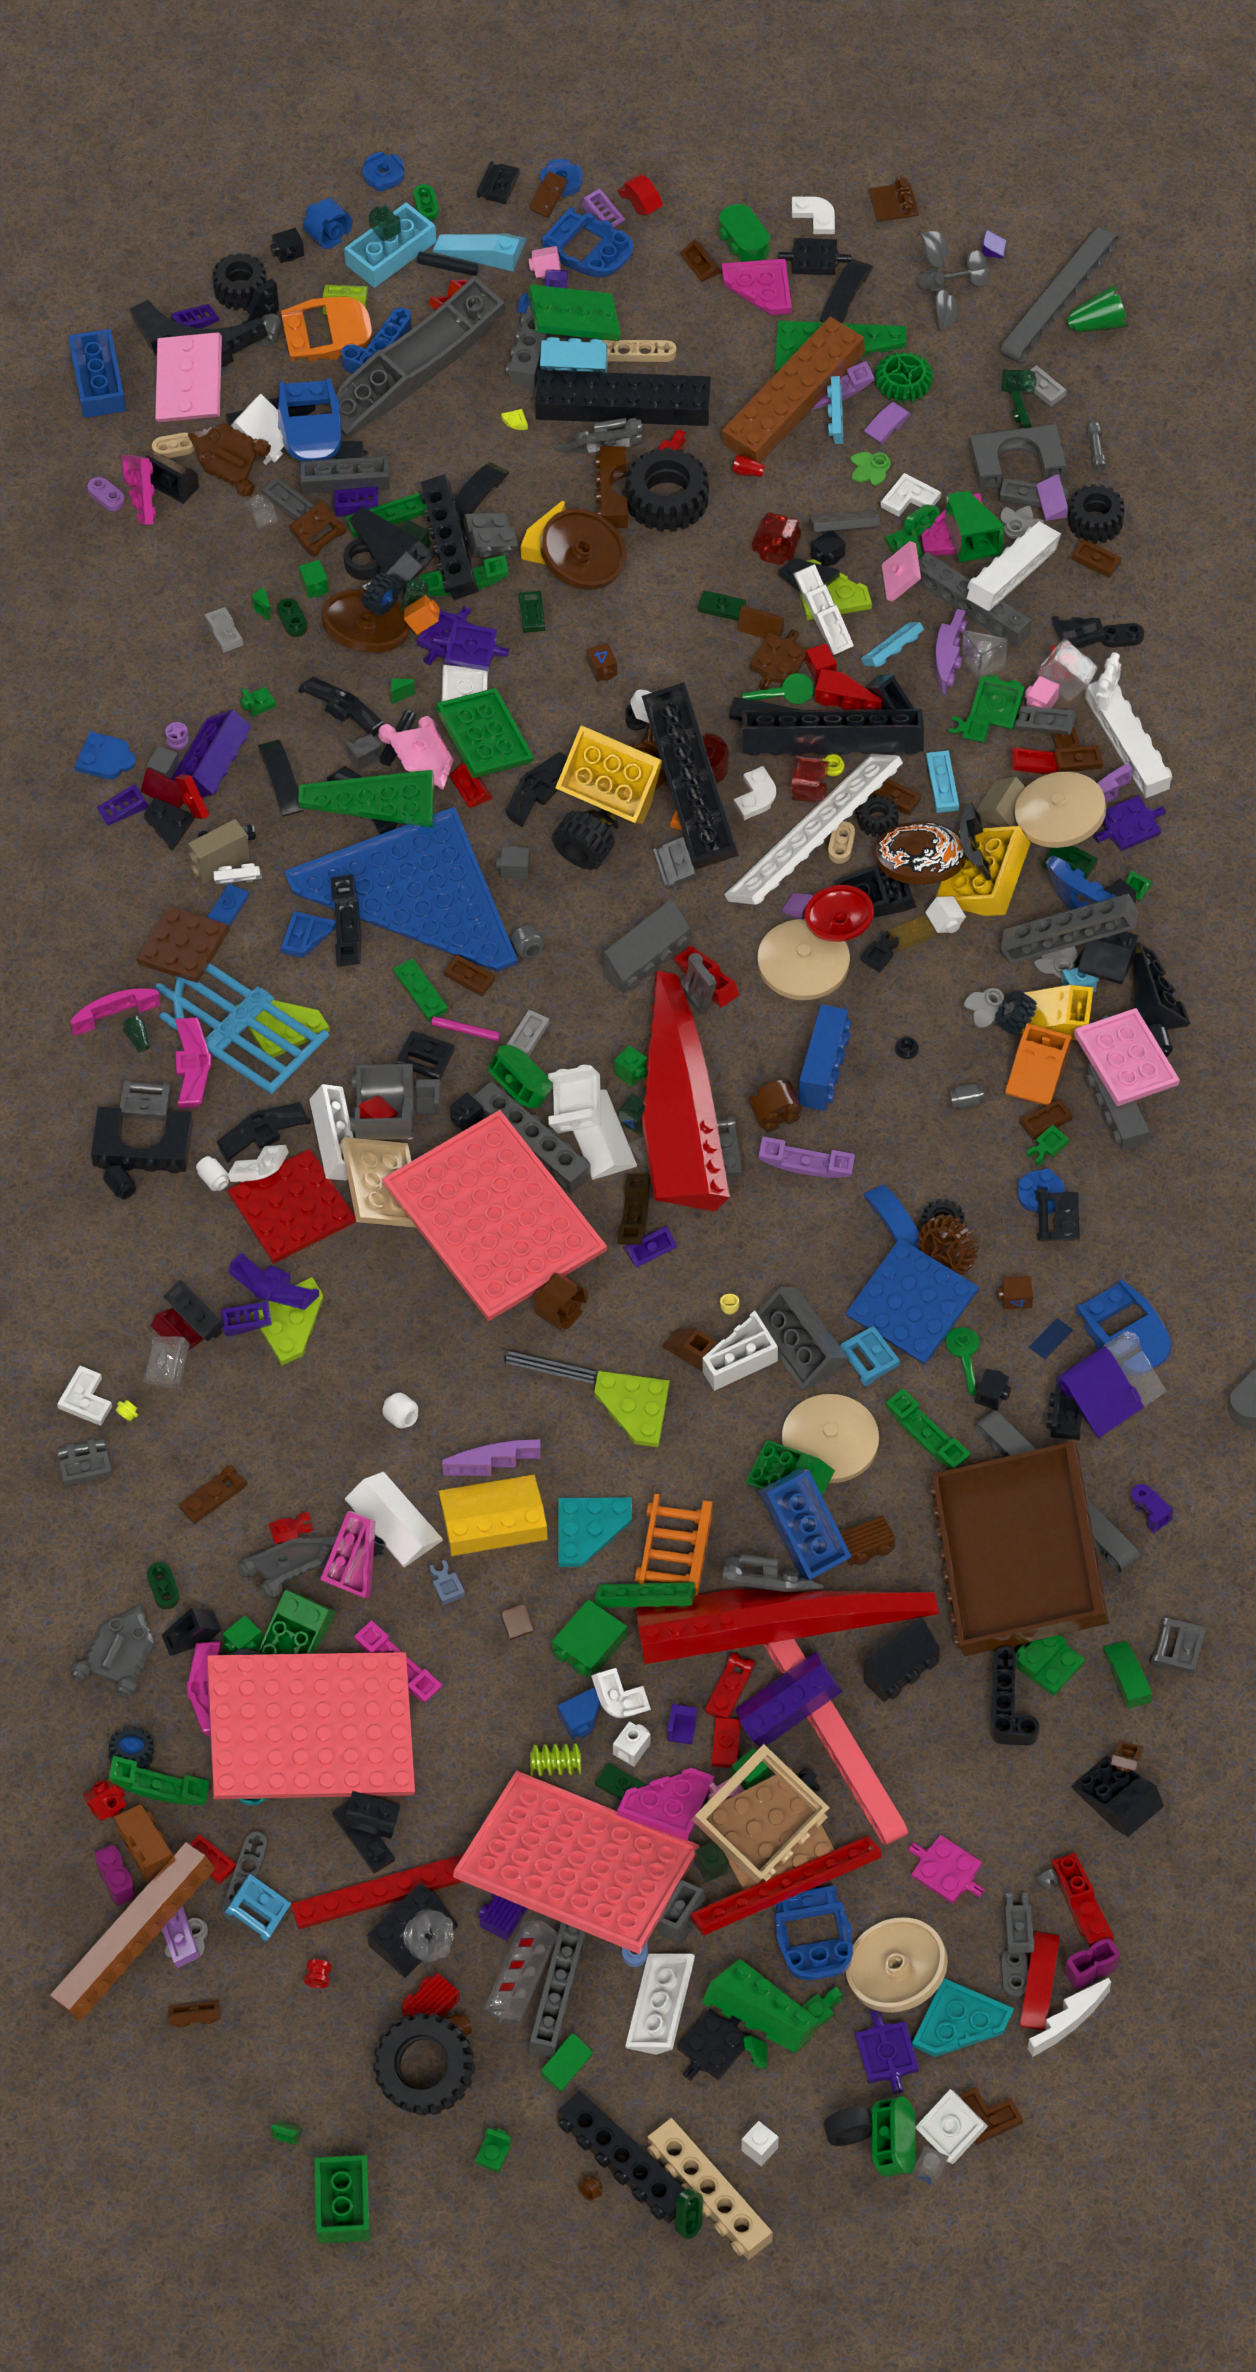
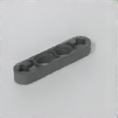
[222,1832,268,1925]

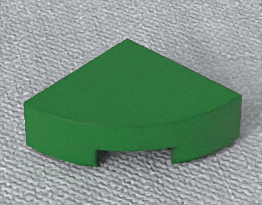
[744,2035,767,2069]

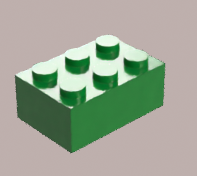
[314,2155,370,2244]

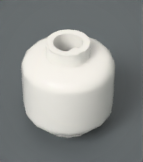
[382,1393,418,1429]

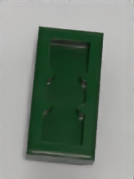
[1011,391,1032,428]
[698,590,746,621]
[519,591,545,633]
[595,1763,647,1801]

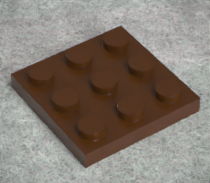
[136,906,230,983]

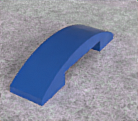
[863,1184,921,1250]

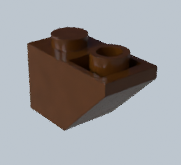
[663,1328,716,1372]

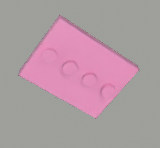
[155,332,222,422]
[1074,1008,1180,1106]

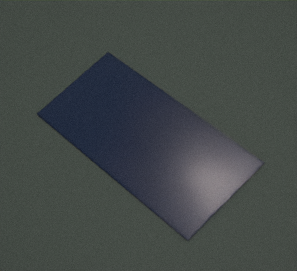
[1028,1318,1073,1359]

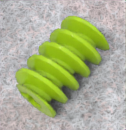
[530,1743,581,1777]

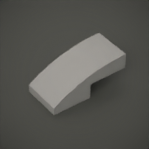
[205,607,244,653]

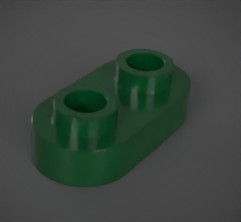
[277,598,307,637]
[147,1562,180,1609]
[675,2188,703,2239]

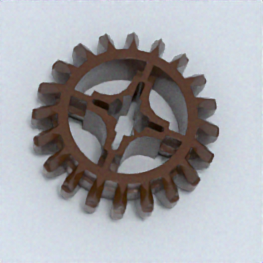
[916,1214,980,1275]

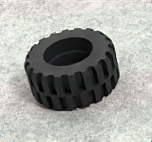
[626,448,709,532]
[373,2013,475,2115]

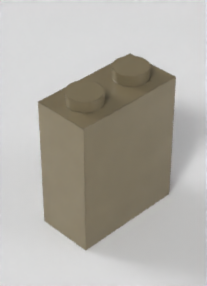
[187,819,250,884]

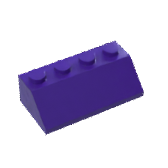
[171,709,251,797]
[736,1651,843,1747]

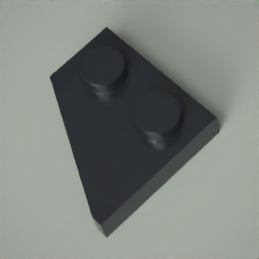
[242,278,279,324]
[144,798,195,851]

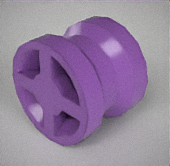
[165,722,189,750]

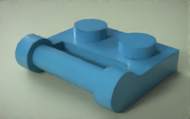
[840,1326,900,1386]
[224,1874,291,1942]

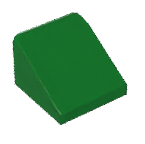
[252,587,271,620]
[391,678,415,704]
[1125,870,1154,901]
[271,2121,303,2146]

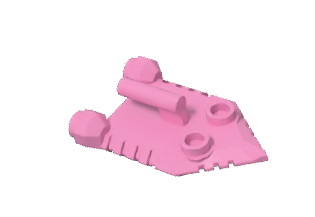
[378,716,454,790]

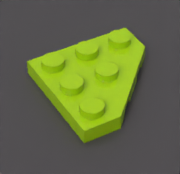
[799,559,872,620]
[236,1000,330,1058]
[250,1277,324,1366]
[594,1371,670,1447]

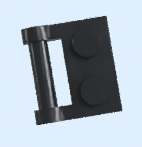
[396,1031,455,1081]
[1036,1192,1080,1241]

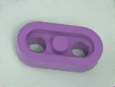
[88,477,125,511]

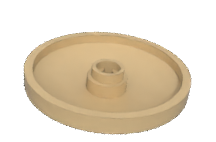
[1015,772,1106,848]
[758,919,850,1000]
[782,1394,879,1483]
[846,1918,948,2012]

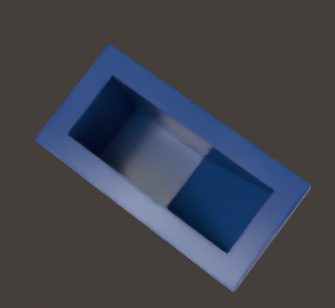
[558,1687,602,1740]

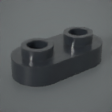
[1101,623,1144,648]

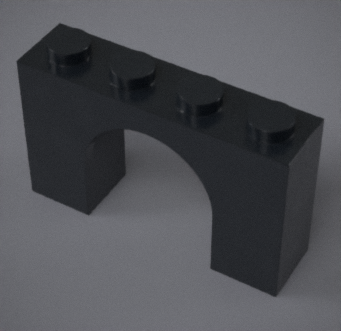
[91,1107,193,1173]

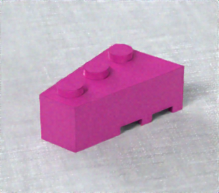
[320,1511,376,1598]

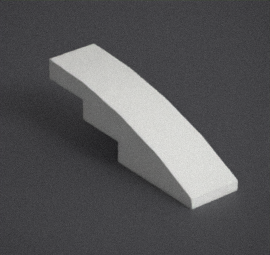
[793,565,854,655]
[1028,1978,1111,2057]

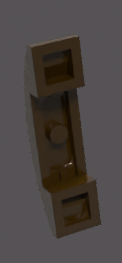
[618,1174,651,1245]

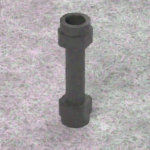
[1087,422,1107,471]

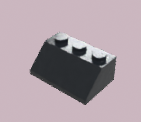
[864,1617,940,1703]
[367,1883,458,1978]

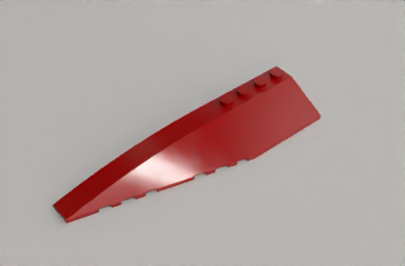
[642,971,730,1211]
[635,1589,939,1664]

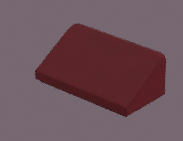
[141,768,184,808]
[151,1308,203,1357]

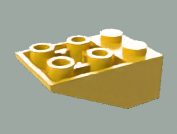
[1020,985,1093,1040]

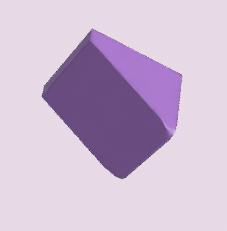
[782,893,813,919]

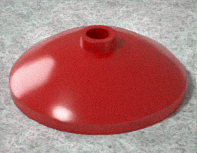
[805,885,874,942]

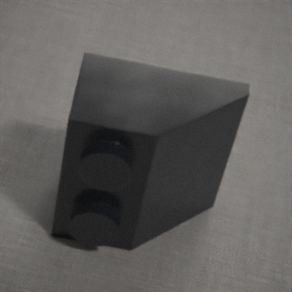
[146,455,199,504]
[1078,932,1139,985]

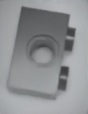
[657,1880,707,1945]

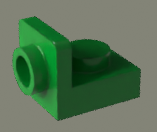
[240,687,276,717]
[475,2128,511,2173]

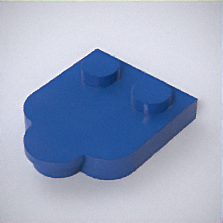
[74,731,136,779]

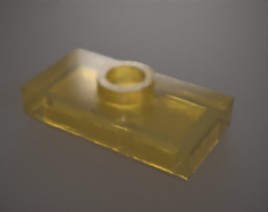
[888,914,940,951]

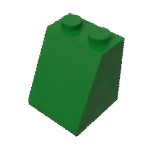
[945,491,1004,563]

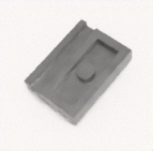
[653,837,698,889]

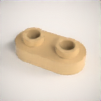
[152,433,195,458]
[828,821,855,864]

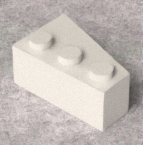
[703,1311,778,1391]

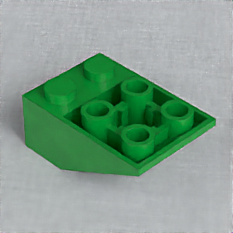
[745,1440,835,1496]
[257,1590,336,1655]

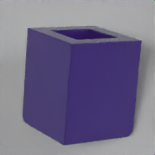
[545,269,568,288]
[667,1704,697,1745]

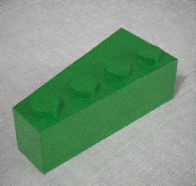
[702,1959,819,2053]

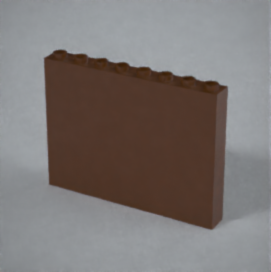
[930,1441,1110,1656]

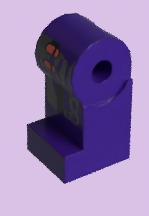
[1130,1484,1173,1533]

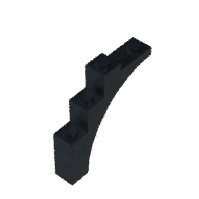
[130,299,268,368]

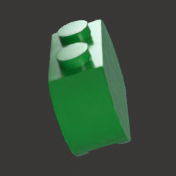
[718,204,770,262]
[488,1045,553,1108]
[872,2096,916,2177]

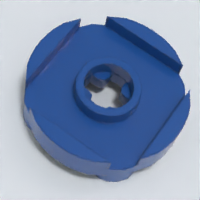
[362,152,404,191]
[540,159,582,196]
[1017,1169,1065,1214]

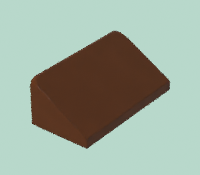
[680,239,722,282]
[737,606,784,639]

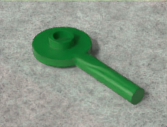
[742,673,814,705]
[946,1327,979,1396]

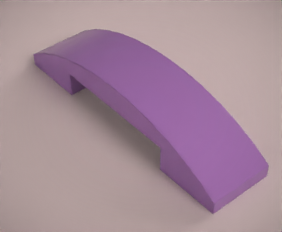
[811,361,875,410]
[758,1136,855,1178]

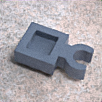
[430,1560,465,1606]

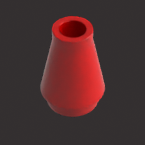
[732,454,765,477]

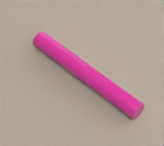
[431,1016,501,1041]

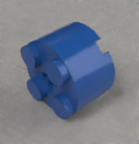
[303,197,353,249]

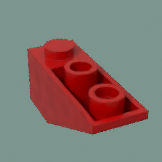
[815,669,882,709]

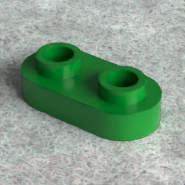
[413,184,439,221]
[904,504,940,536]

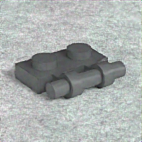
[57,1439,112,1486]

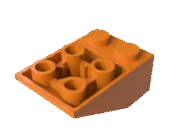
[1005,1023,1072,1106]

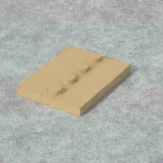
[341,1137,416,1228]

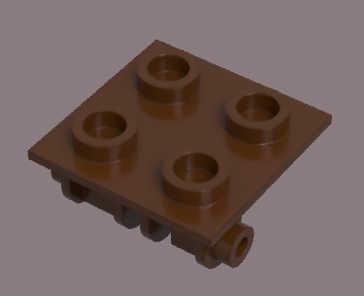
[869,175,919,222]

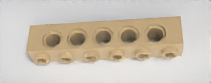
[647,2118,773,2260]

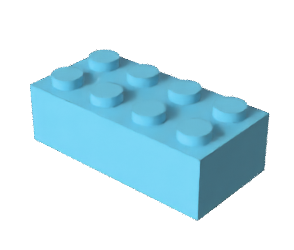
[344,203,436,288]

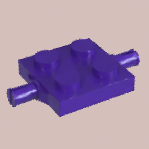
[417,606,472,665]
[433,622,509,672]
[1094,795,1166,851]
[855,2010,919,2094]

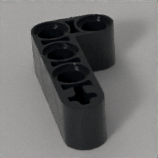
[991,1646,1039,1746]

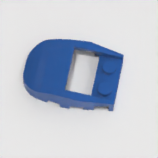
[541,207,633,277]
[278,378,342,461]
[1046,856,1117,910]
[1075,1279,1171,1375]
[776,1886,853,1980]

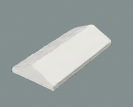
[573,1090,637,1180]
[345,1472,443,1567]
[625,1954,695,2055]

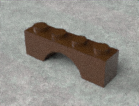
[595,446,628,528]

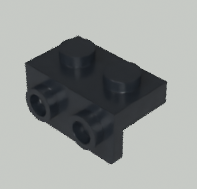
[1047,1384,1083,1440]

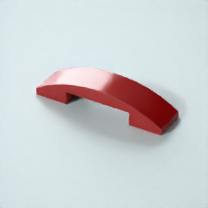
[1020,1932,1060,2031]

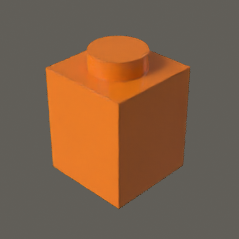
[404,595,440,635]

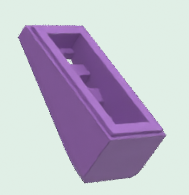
[581,188,625,228]

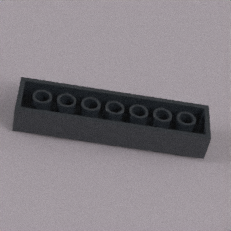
[535,370,711,426]
[641,682,739,869]
[742,709,924,755]

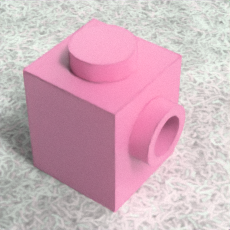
[529,246,561,279]
[1025,676,1059,708]

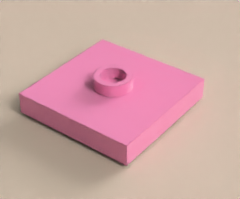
[882,541,921,601]

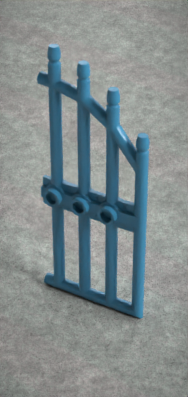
[155,963,330,1094]

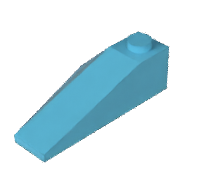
[433,233,527,272]

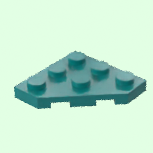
[558,1497,632,1567]
[912,1978,1014,2057]

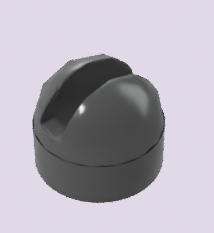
[1036,1868,1059,1890]

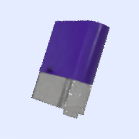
[1056,1331,1167,1438]

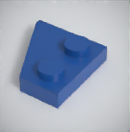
[281,911,336,958]

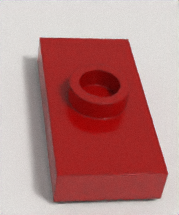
[1010,747,1058,774]
[175,774,209,819]
[712,1718,741,1768]
[189,1834,236,1885]

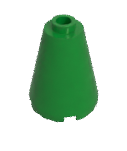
[1066,285,1128,332]

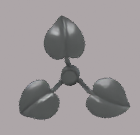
[918,231,990,331]

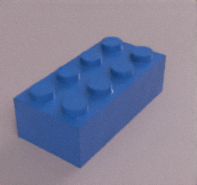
[68,329,126,418]
[799,1004,851,1111]
[758,1468,852,1580]

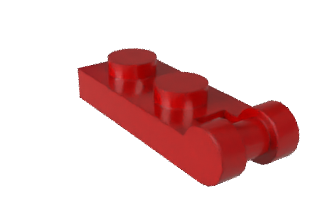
[705,1652,756,1718]

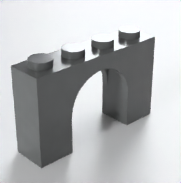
[969,424,1066,490]

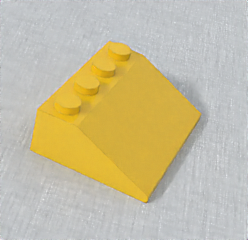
[556,725,662,824]
[936,826,1030,916]
[439,1474,548,1556]

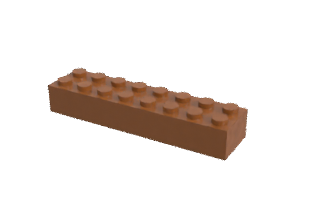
[722,316,865,463]

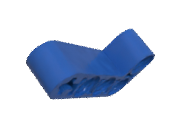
[341,308,412,374]

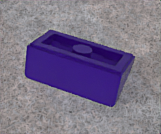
[623,1226,677,1268]

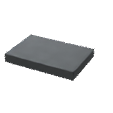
[809,509,880,532]

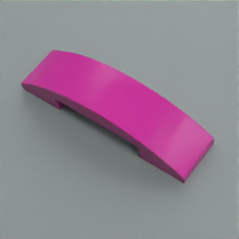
[70,989,161,1036]
[354,1620,443,1703]

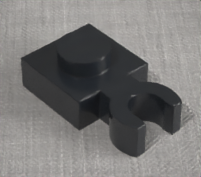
[861,931,900,973]

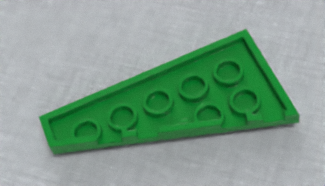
[775,321,907,374]
[299,770,434,828]

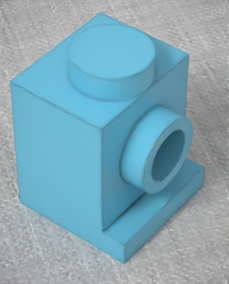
[1061,967,1099,992]

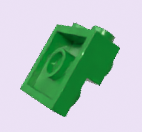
[970,675,1025,731]
[1016,1635,1086,1697]

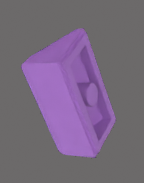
[1036,474,1068,521]

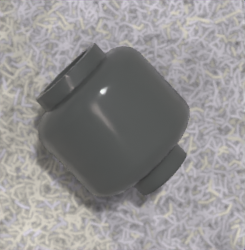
[511,925,544,959]

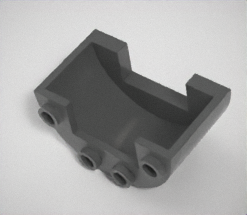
[350,1064,414,1140]

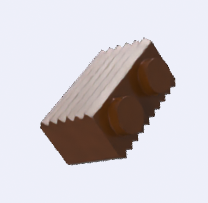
[840,1515,895,1566]

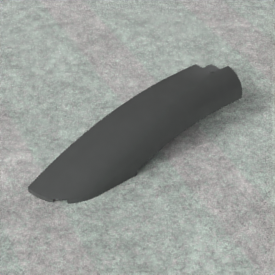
[337,276,506,436]

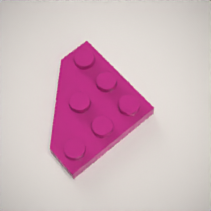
[722,259,792,315]
[121,454,156,525]
[921,493,982,556]
[617,1768,715,1841]

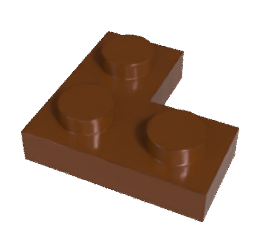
[958,2087,1023,2145]

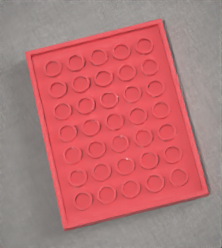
[382,1110,607,1321]
[207,1652,415,1799]
[453,1770,700,1954]

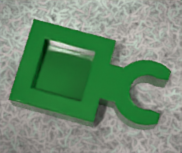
[948,716,991,744]
[1026,1125,1070,1166]

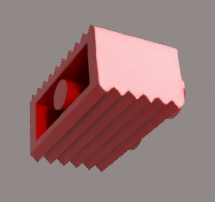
[401,1972,460,2018]

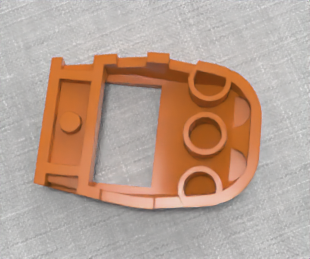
[281,297,372,362]

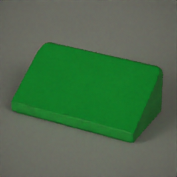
[541,2033,593,2092]

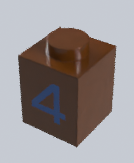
[587,643,617,682]
[998,1276,1033,1309]

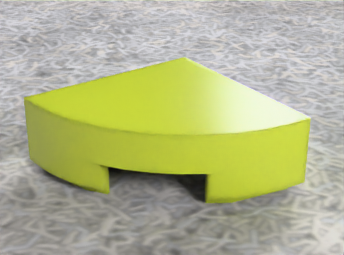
[501,409,528,430]

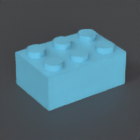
[540,337,608,373]

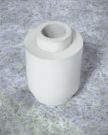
[196,1156,229,1191]

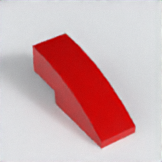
[674,946,739,1008]

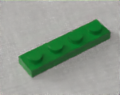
[345,493,427,538]
[595,1582,696,1608]

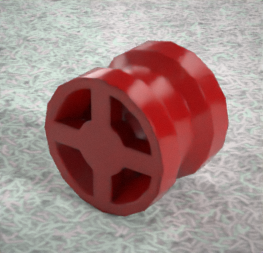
[304,1959,332,1989]

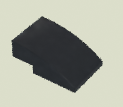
[834,865,917,918]

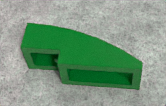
[1103,1641,1152,1709]

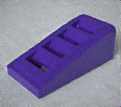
[171,304,219,328]
[334,486,379,517]
[97,784,149,826]
[221,1301,272,1337]

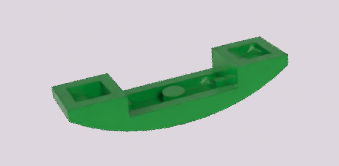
[419,555,509,596]
[885,1388,971,1469]
[108,1756,209,1805]

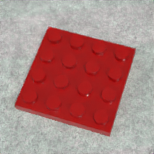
[227,1149,356,1264]

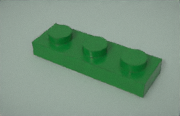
[393,958,448,1022]

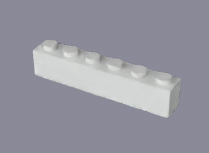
[967,521,1061,611]
[1085,681,1172,798]

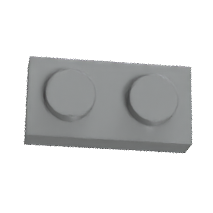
[1021,365,1067,407]
[507,1010,550,1057]

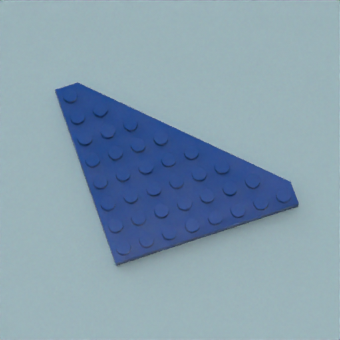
[284,807,519,972]

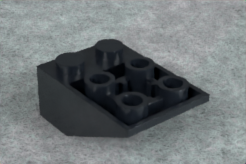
[1071,1756,1164,1837]

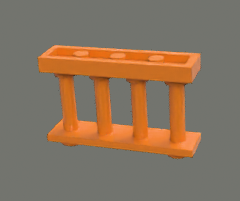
[635,1494,713,1595]

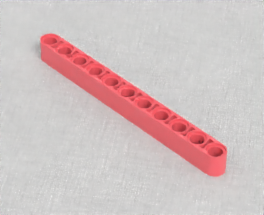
[763,1639,908,1846]

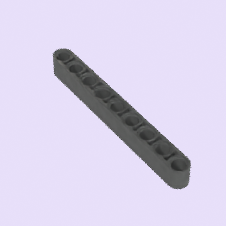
[1001,226,1119,363]
[974,1410,1140,1573]

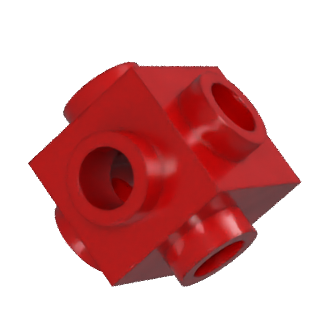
[82,1779,127,1821]

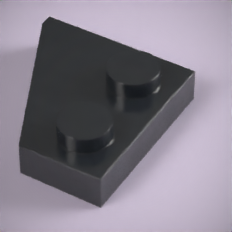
[778,558,840,594]
[1052,616,1107,653]

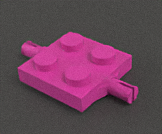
[908,1835,985,1904]

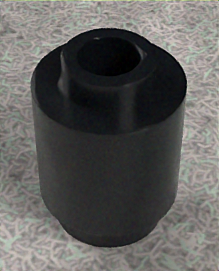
[1148,1023,1173,1058]
[103,1165,136,1200]

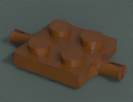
[749,629,807,690]

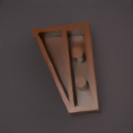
[114,1804,174,1885]

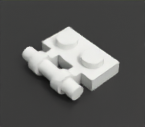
[1096,652,1121,712]
[213,863,262,885]

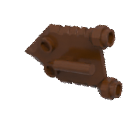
[188,423,271,497]

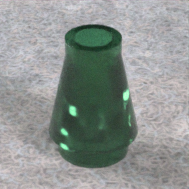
[123,1016,150,1053]

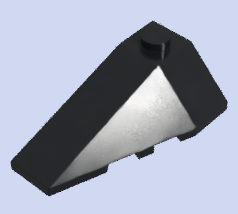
[349,507,435,591]
[1134,942,1190,1029]

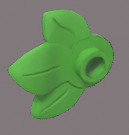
[850,452,891,486]

